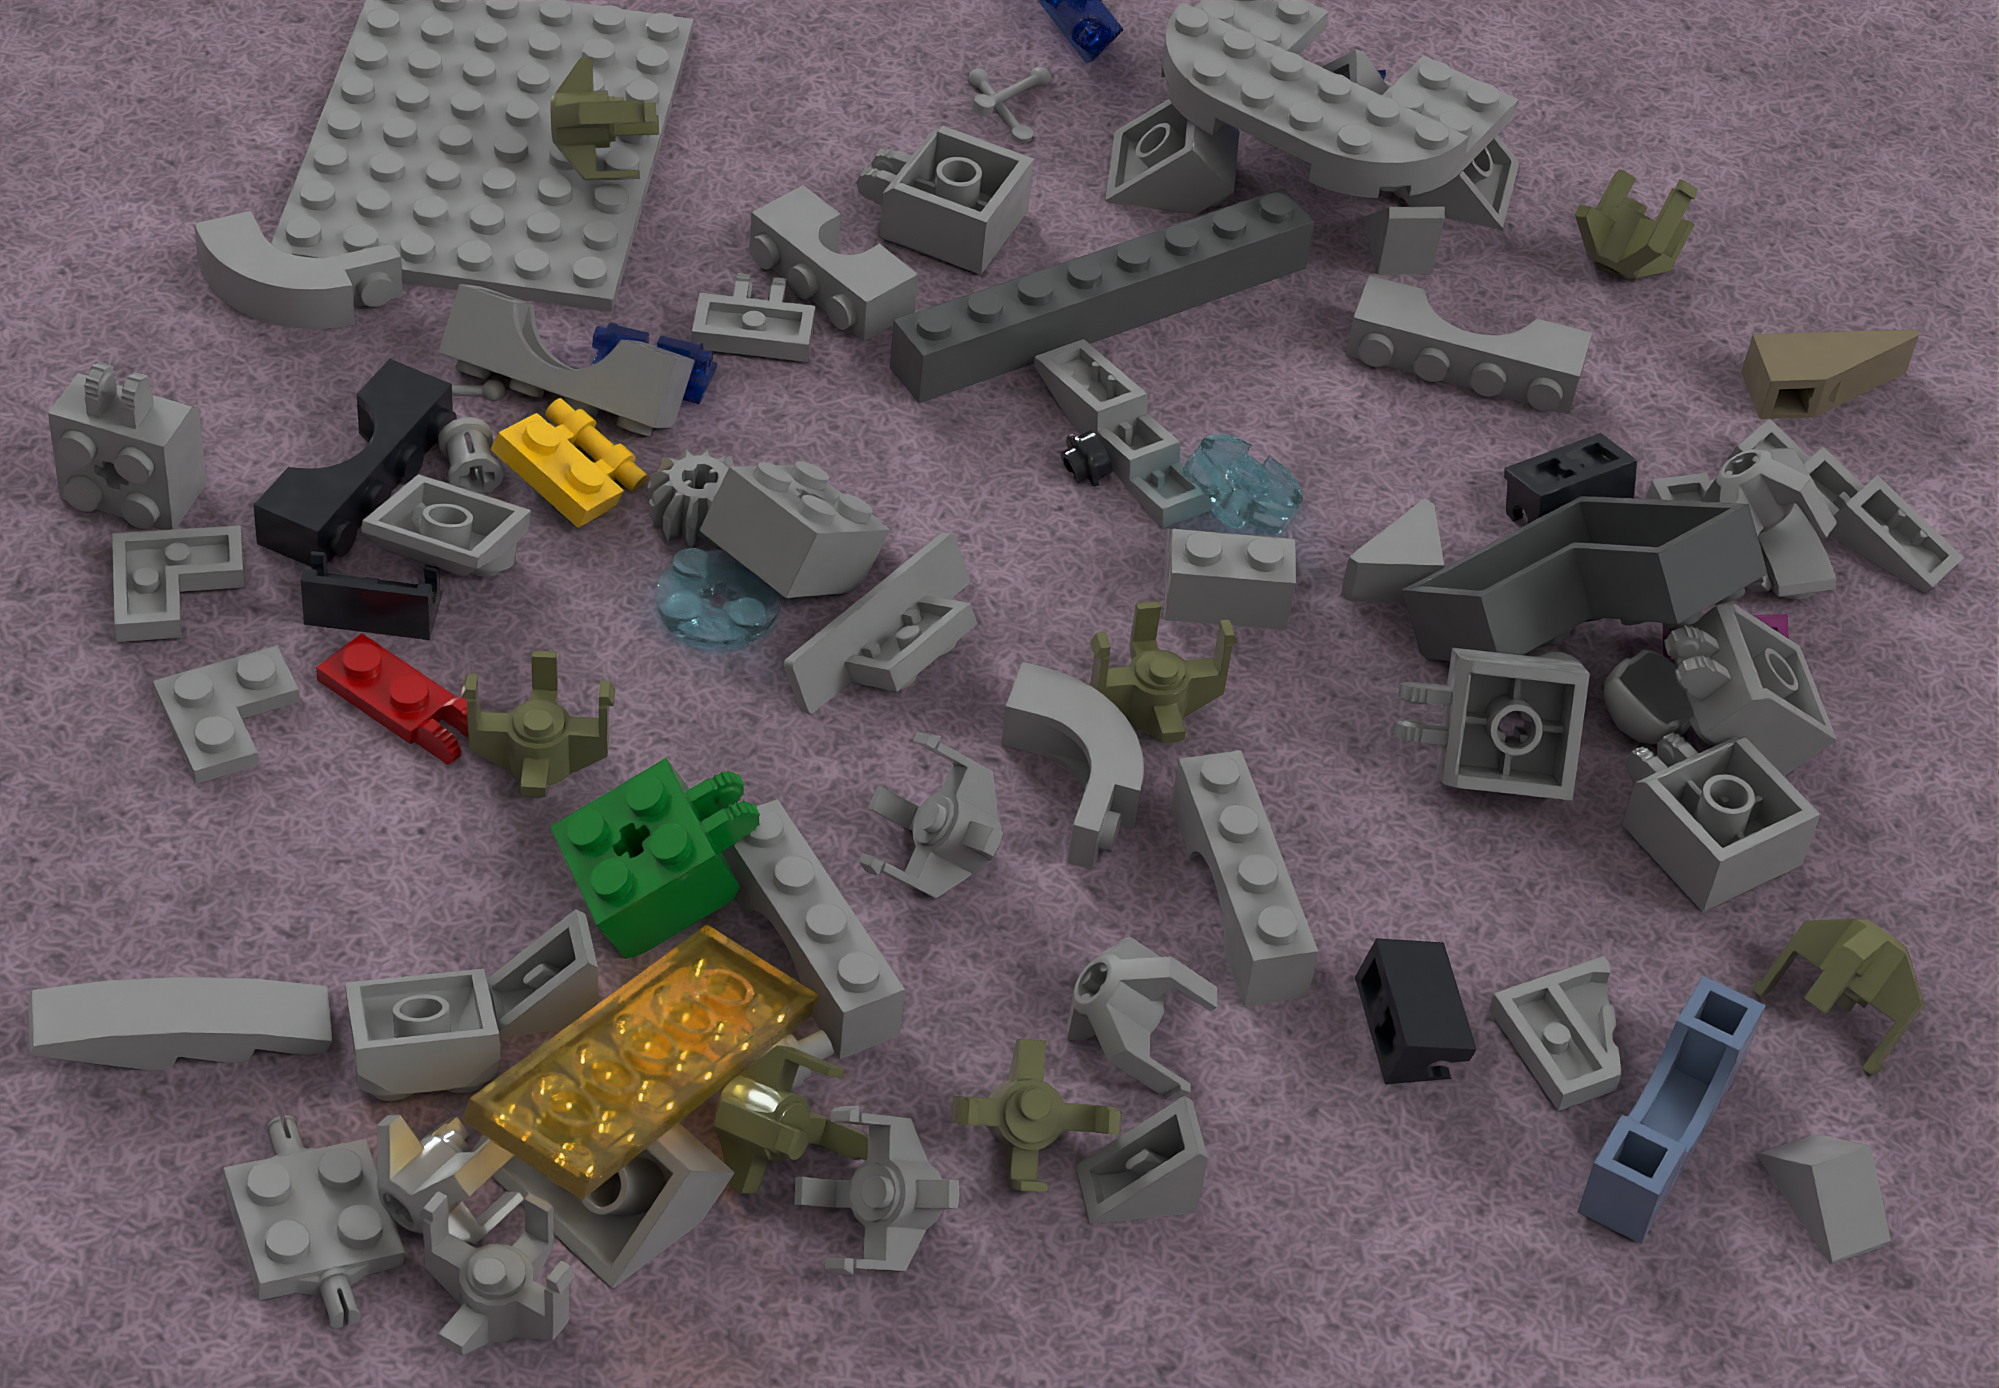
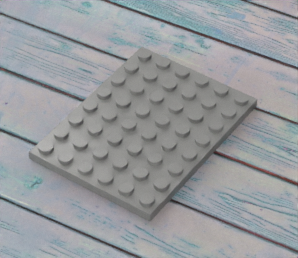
[271,0,694,312]

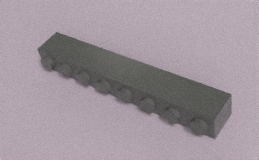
[890,188,1315,403]

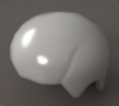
[1602,649,1694,745]

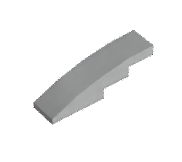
[1034,339,1213,529]
[1726,418,1964,594]
[28,977,332,1071]

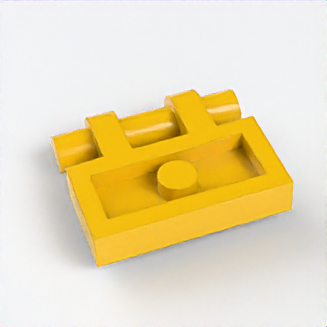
[490,398,649,528]

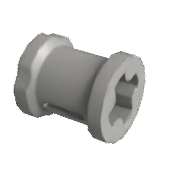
[438,417,504,493]

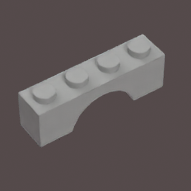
[1346,275,1592,415]
[439,284,695,436]
[1171,750,1319,1007]
[723,799,905,1060]

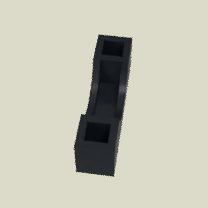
[253,358,457,567]

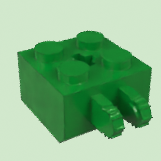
[550,758,760,959]

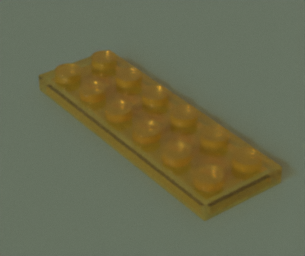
[462,925,819,1200]

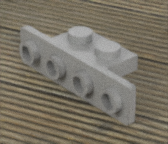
[784,532,977,714]

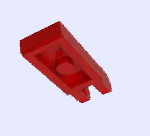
[316,633,482,765]

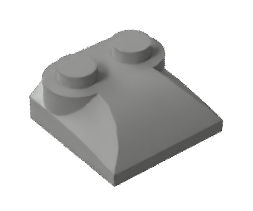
[361,474,531,577]
[345,968,501,1101]

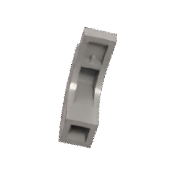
[194,211,403,329]
[1001,662,1144,869]

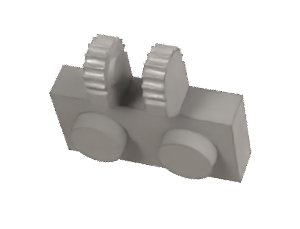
[691,273,815,362]

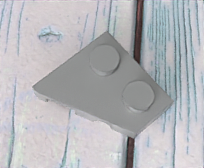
[1489,956,1622,1111]

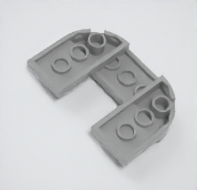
[1161,0,1519,198]

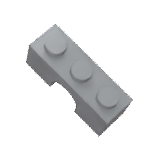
[749,185,918,341]

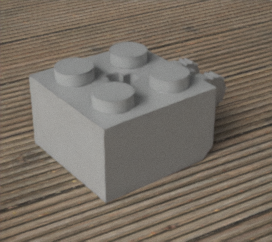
[855,126,1034,275]
[48,361,207,530]
[699,461,890,598]
[1664,603,1837,777]
[1393,648,1590,801]
[1622,732,1821,912]

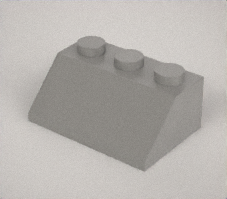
[472,1040,735,1288]

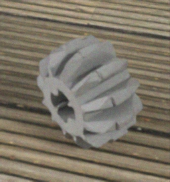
[647,448,734,550]

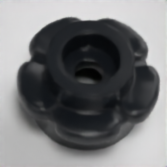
[1061,430,1113,486]

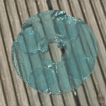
[1183,434,1303,534]
[656,548,782,653]

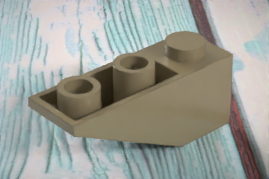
[1741,329,1919,419]

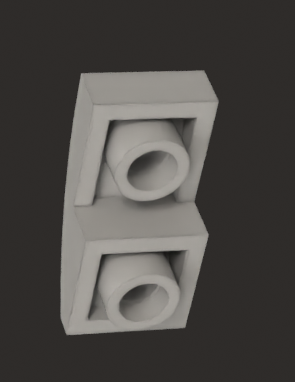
[1758,503,1836,599]

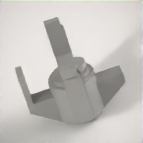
[1701,448,1837,592]
[859,732,1003,898]
[1066,936,1217,1100]
[794,1106,960,1275]
[377,1115,538,1245]
[419,1191,575,1356]

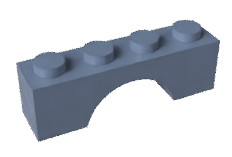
[1577,976,1766,1244]

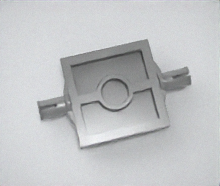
[223,1115,405,1329]

